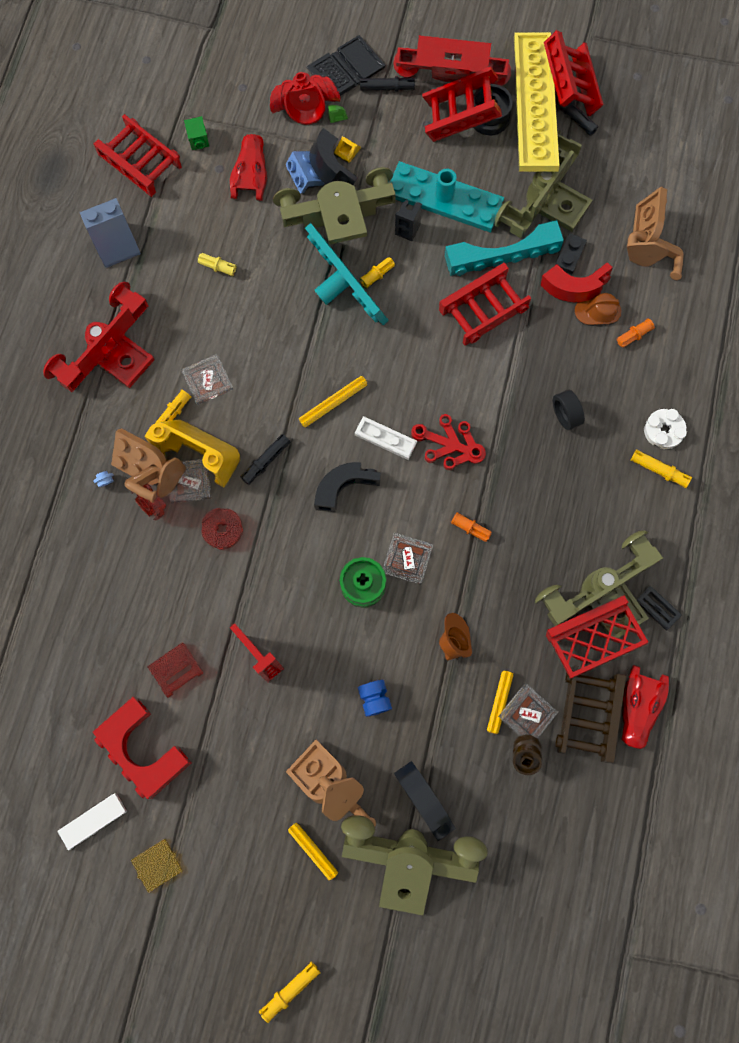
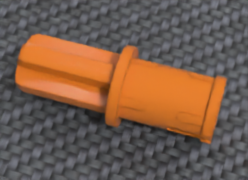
[617,318,655,347]
[451,512,492,542]

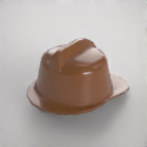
[575,293,621,325]
[439,613,472,661]

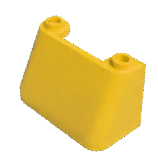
[144,420,240,488]

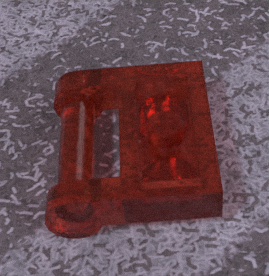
[147,642,204,698]

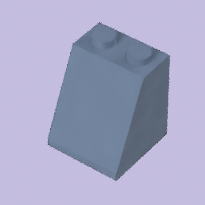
[79,198,141,268]

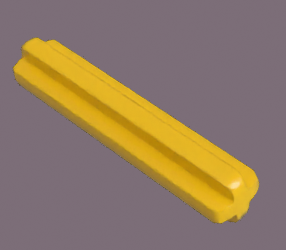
[487,671,513,734]
[288,823,338,880]

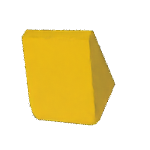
[334,136,361,163]

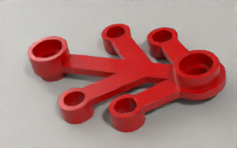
[411,414,486,470]

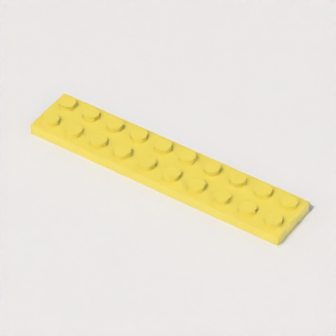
[514,32,559,172]

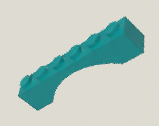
[445,220,564,276]

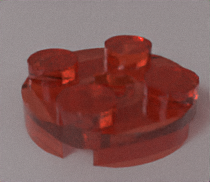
[131,483,166,521]
[201,508,243,550]

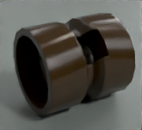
[513,735,542,775]

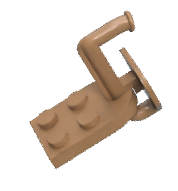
[627,187,684,280]
[111,428,186,503]
[286,740,376,826]

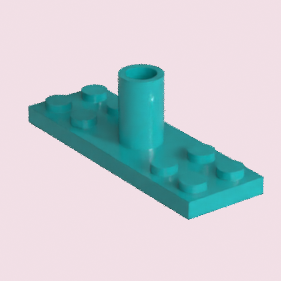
[390,161,505,233]
[305,223,389,325]

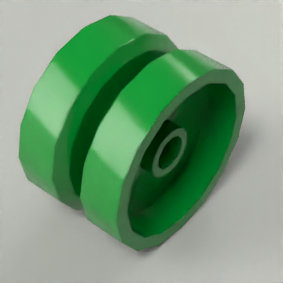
[339,557,386,608]

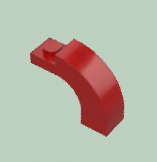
[541,262,613,302]

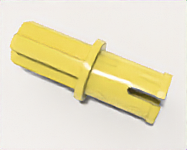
[198,253,237,277]

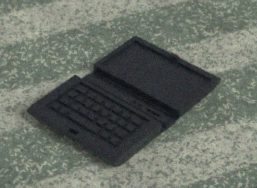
[306,35,386,96]

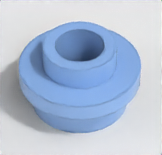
[93,471,114,487]

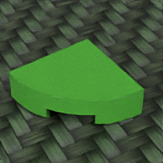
[328,105,348,123]

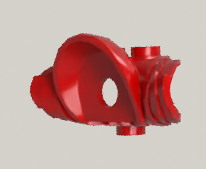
[270,72,341,125]

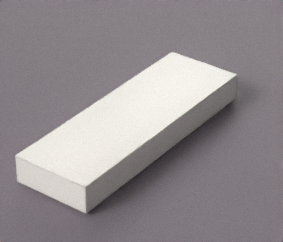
[355,416,417,460]
[58,793,127,850]

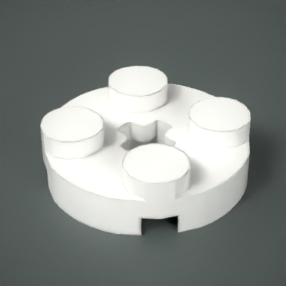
[644,409,687,449]

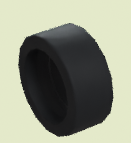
[552,389,585,430]

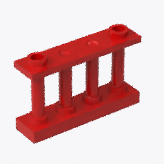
[543,30,603,116]
[422,66,502,142]
[93,114,182,197]
[439,263,531,346]

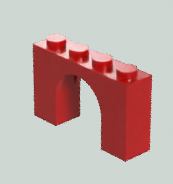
[93,697,192,799]

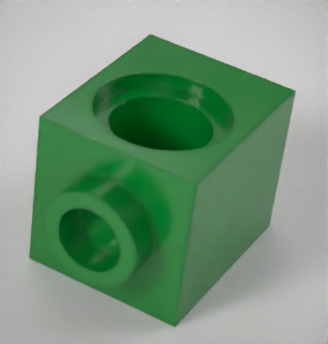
[184,116,210,150]

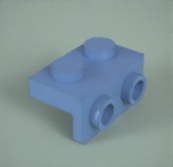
[286,151,325,194]

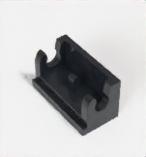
[395,200,422,241]

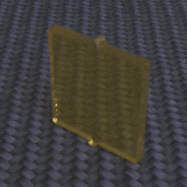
[131,839,183,893]

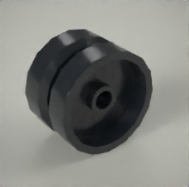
[473,84,513,136]

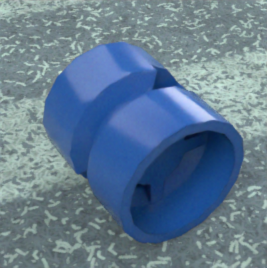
[357,680,392,717]

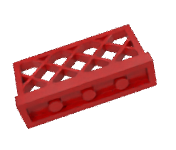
[546,595,649,679]
[230,623,284,683]

